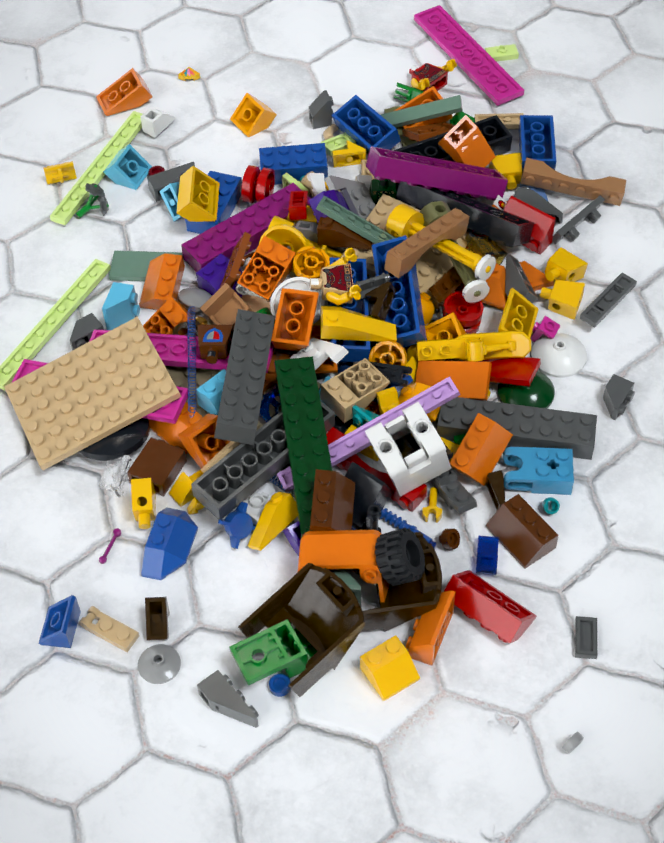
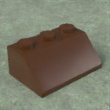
[310,469,355,531]
[486,494,559,569]

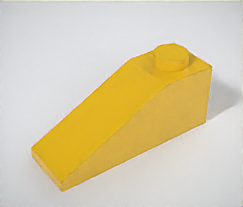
[248,492,298,551]

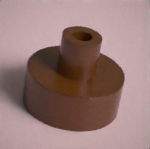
[439,528,460,549]

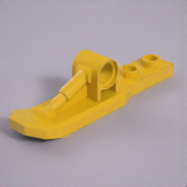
[417,331,531,361]

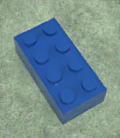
[332,95,401,155]
[518,115,556,173]
[259,143,328,185]
[185,171,242,234]

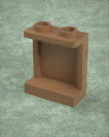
[200,283,254,328]

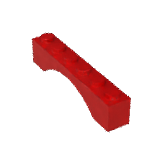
[326,427,427,512]

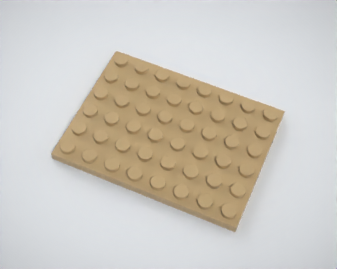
[4,316,182,470]

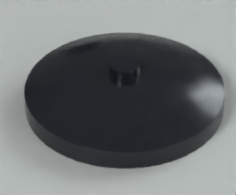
[79,418,150,461]

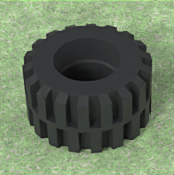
[375,528,425,586]

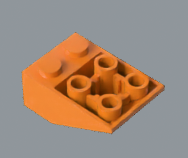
[438,115,496,168]
[237,235,296,301]
[143,296,194,335]

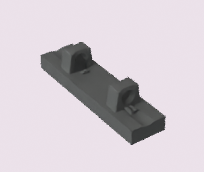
[552,195,605,244]
[580,272,637,328]

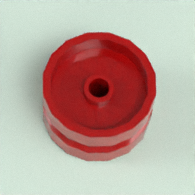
[241,165,275,203]
[443,291,484,334]

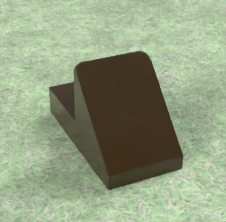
[365,282,397,321]
[145,596,170,640]

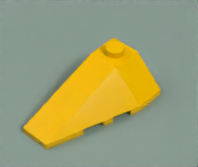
[320,306,397,342]

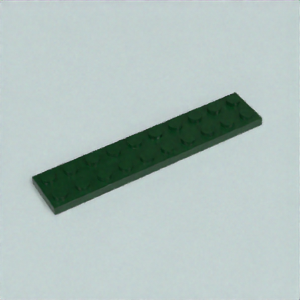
[274,357,333,538]

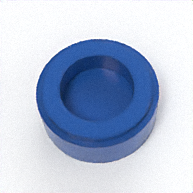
[269,674,291,697]

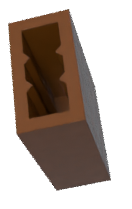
[127,437,187,496]

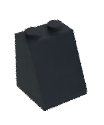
[345,462,394,530]

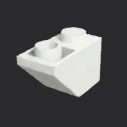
[140,108,175,137]

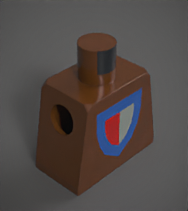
[197,325,234,364]

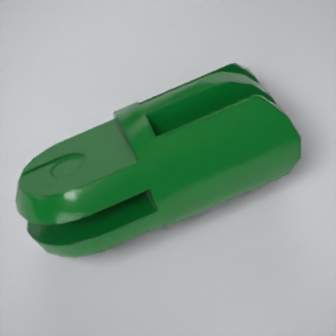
[393,82,424,102]

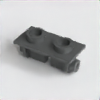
[353,273,390,300]

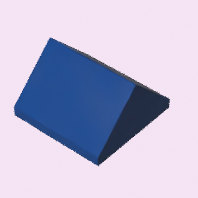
[38,595,81,648]

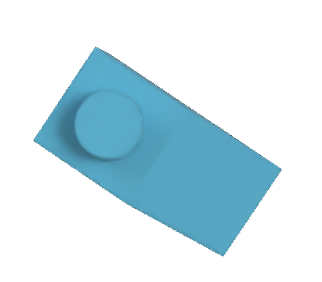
[159,182,181,221]

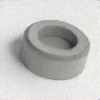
[562,731,584,753]

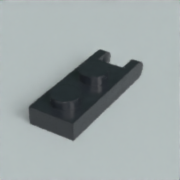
[370,362,413,387]

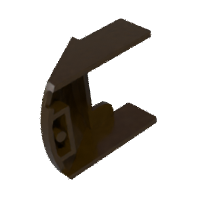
[353,532,442,632]
[238,563,365,697]

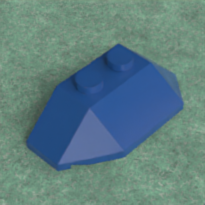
[141,507,198,580]

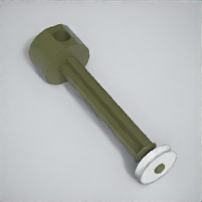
[420,201,490,303]

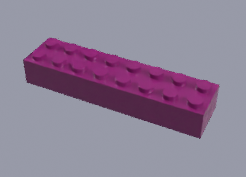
[366,146,508,201]
[181,183,311,272]

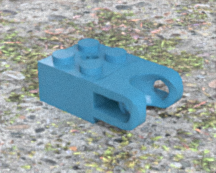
[503,447,574,495]

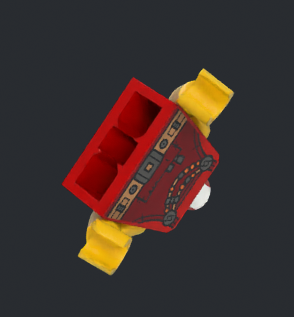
[409,59,457,91]

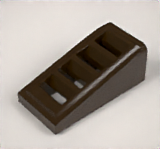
[486,470,505,510]

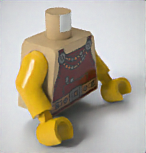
[310,248,362,305]

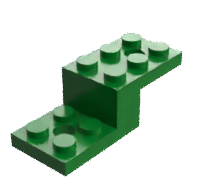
[229,619,317,686]

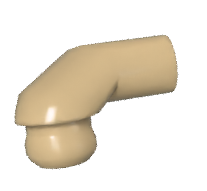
[323,124,338,140]

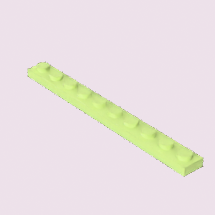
[50,111,143,226]
[0,259,111,391]

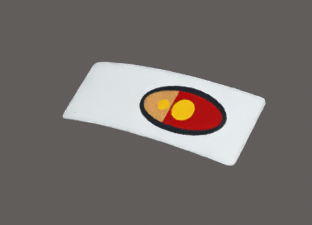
[493,195,507,210]

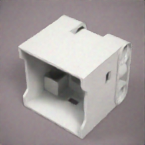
[365,402,451,496]

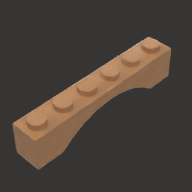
[520,158,626,206]
[384,208,470,278]

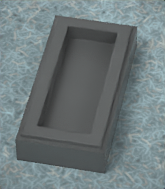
[575,616,598,659]

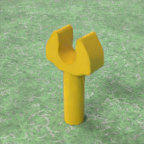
[422,487,442,523]

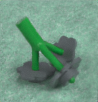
[76,183,109,218]

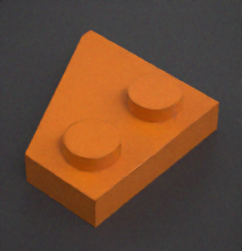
[519,261,554,291]

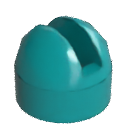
[542,497,560,514]

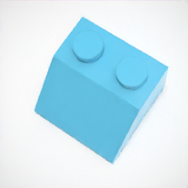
[103,144,152,190]
[102,282,140,330]
[196,369,226,415]

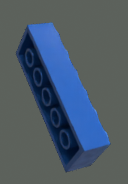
[372,235,427,347]
[328,257,370,362]

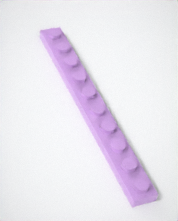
[277,377,460,492]

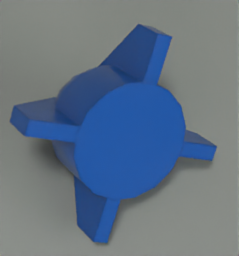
[218,502,256,549]

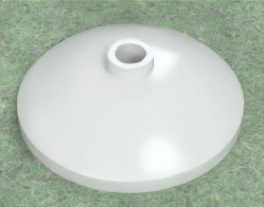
[270,277,325,325]
[531,333,587,378]

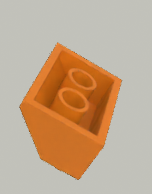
[139,253,185,310]
[271,288,319,351]
[148,402,203,454]
[450,413,513,486]
[406,591,455,666]

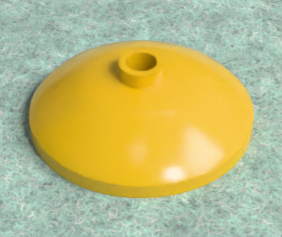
[259,224,309,271]

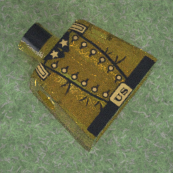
[465,233,508,265]

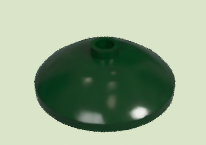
[498,371,555,409]

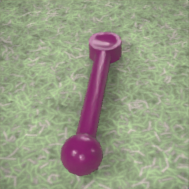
[99,528,121,564]

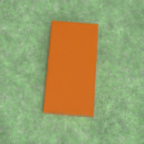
[415,360,492,401]

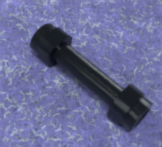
[367,504,381,533]

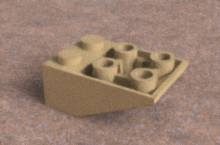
[320,358,390,423]

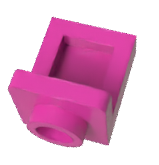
[531,316,560,342]

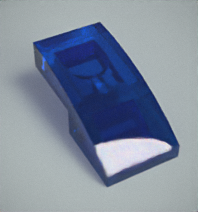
[476,535,499,575]

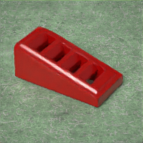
[288,191,308,220]

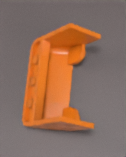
[297,530,389,602]

